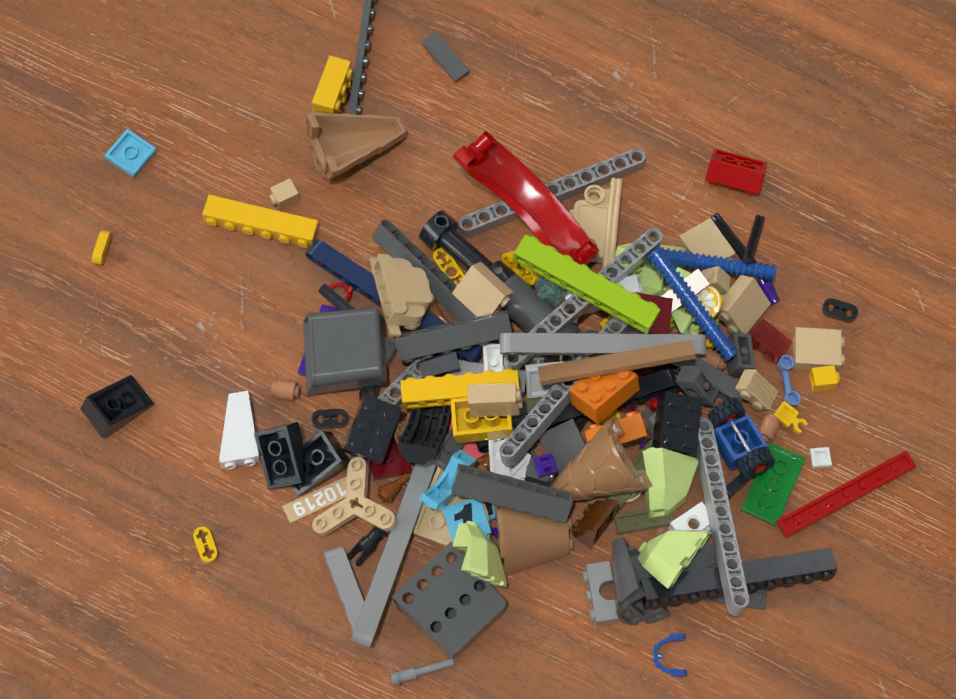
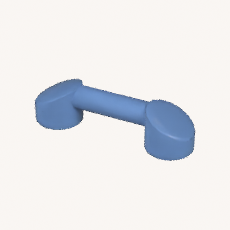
[777,355,801,407]

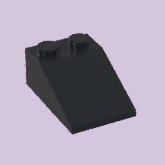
[80,375,154,438]
[254,422,303,490]
[291,430,350,497]

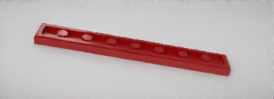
[776,450,917,538]

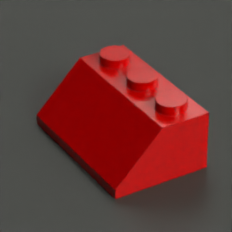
[705,148,767,195]

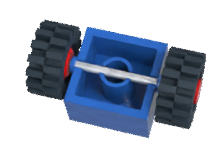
[708,397,775,479]

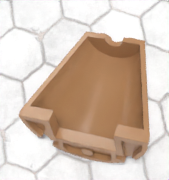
[494,505,573,577]

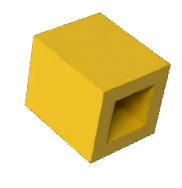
[809,365,840,392]

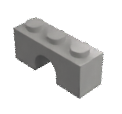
[582,561,620,627]

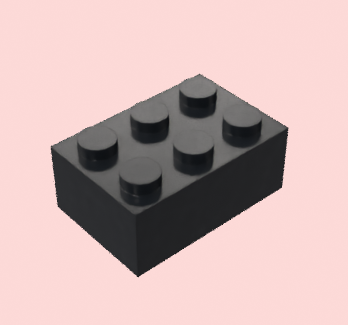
[652,391,702,457]
[343,394,402,465]

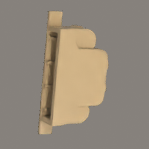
[570,178,622,268]
[369,254,434,337]

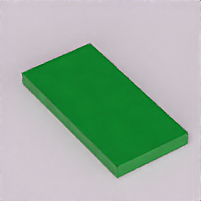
[740,442,806,527]

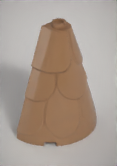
[306,112,407,179]
[549,416,653,501]

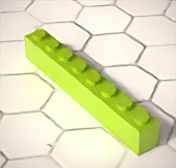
[513,234,661,335]

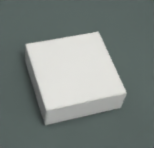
[809,447,832,469]

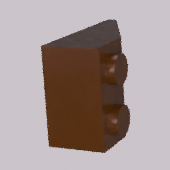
[572,500,618,550]

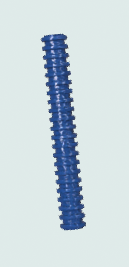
[646,247,776,281]
[648,248,738,361]

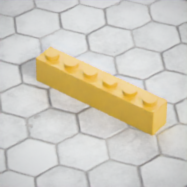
[202,195,319,248]
[401,369,519,409]

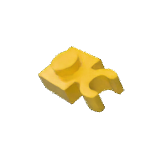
[773,400,808,435]

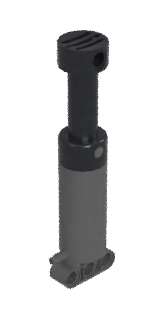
[419,210,599,362]

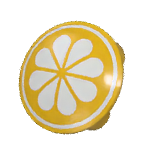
[686,285,723,319]

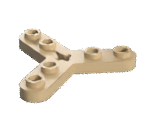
[312,457,397,536]

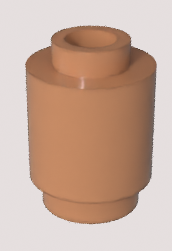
[698,349,727,371]
[271,379,301,401]
[758,414,780,443]

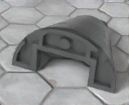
[611,537,671,625]

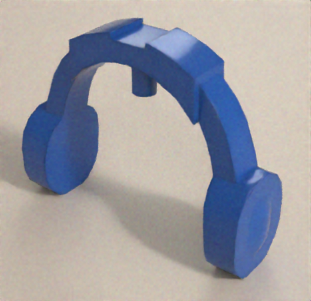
[653,633,687,678]

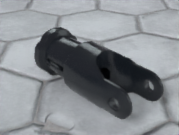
[347,525,388,566]

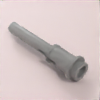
[390,658,454,686]

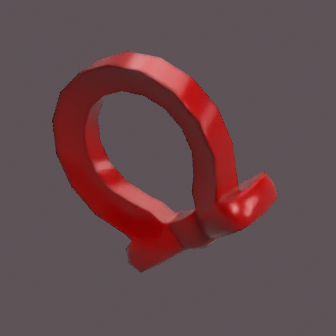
[329,282,354,303]

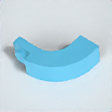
[419,450,477,510]

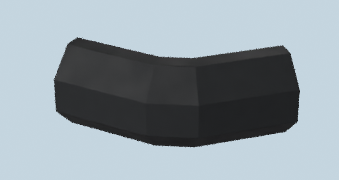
[397,405,451,465]

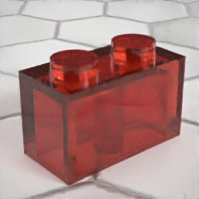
[749,318,792,365]

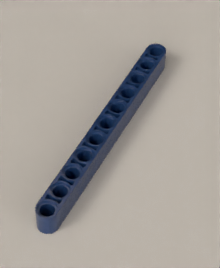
[305,239,483,363]

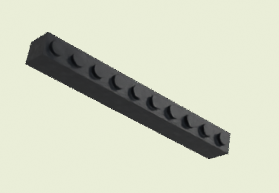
[639,548,838,609]

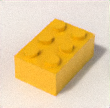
[312,55,353,114]
[450,397,514,444]

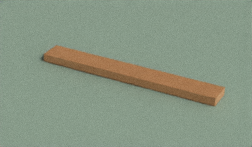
[538,340,696,386]

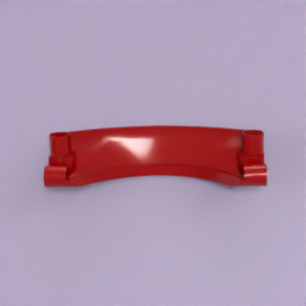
[453,131,599,265]

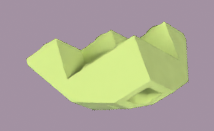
[641,447,698,519]

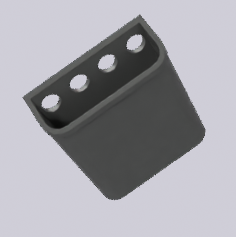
[303,307,387,396]
[392,542,506,659]

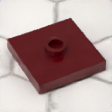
[630,292,673,334]
[369,437,412,481]

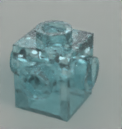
[534,277,568,307]

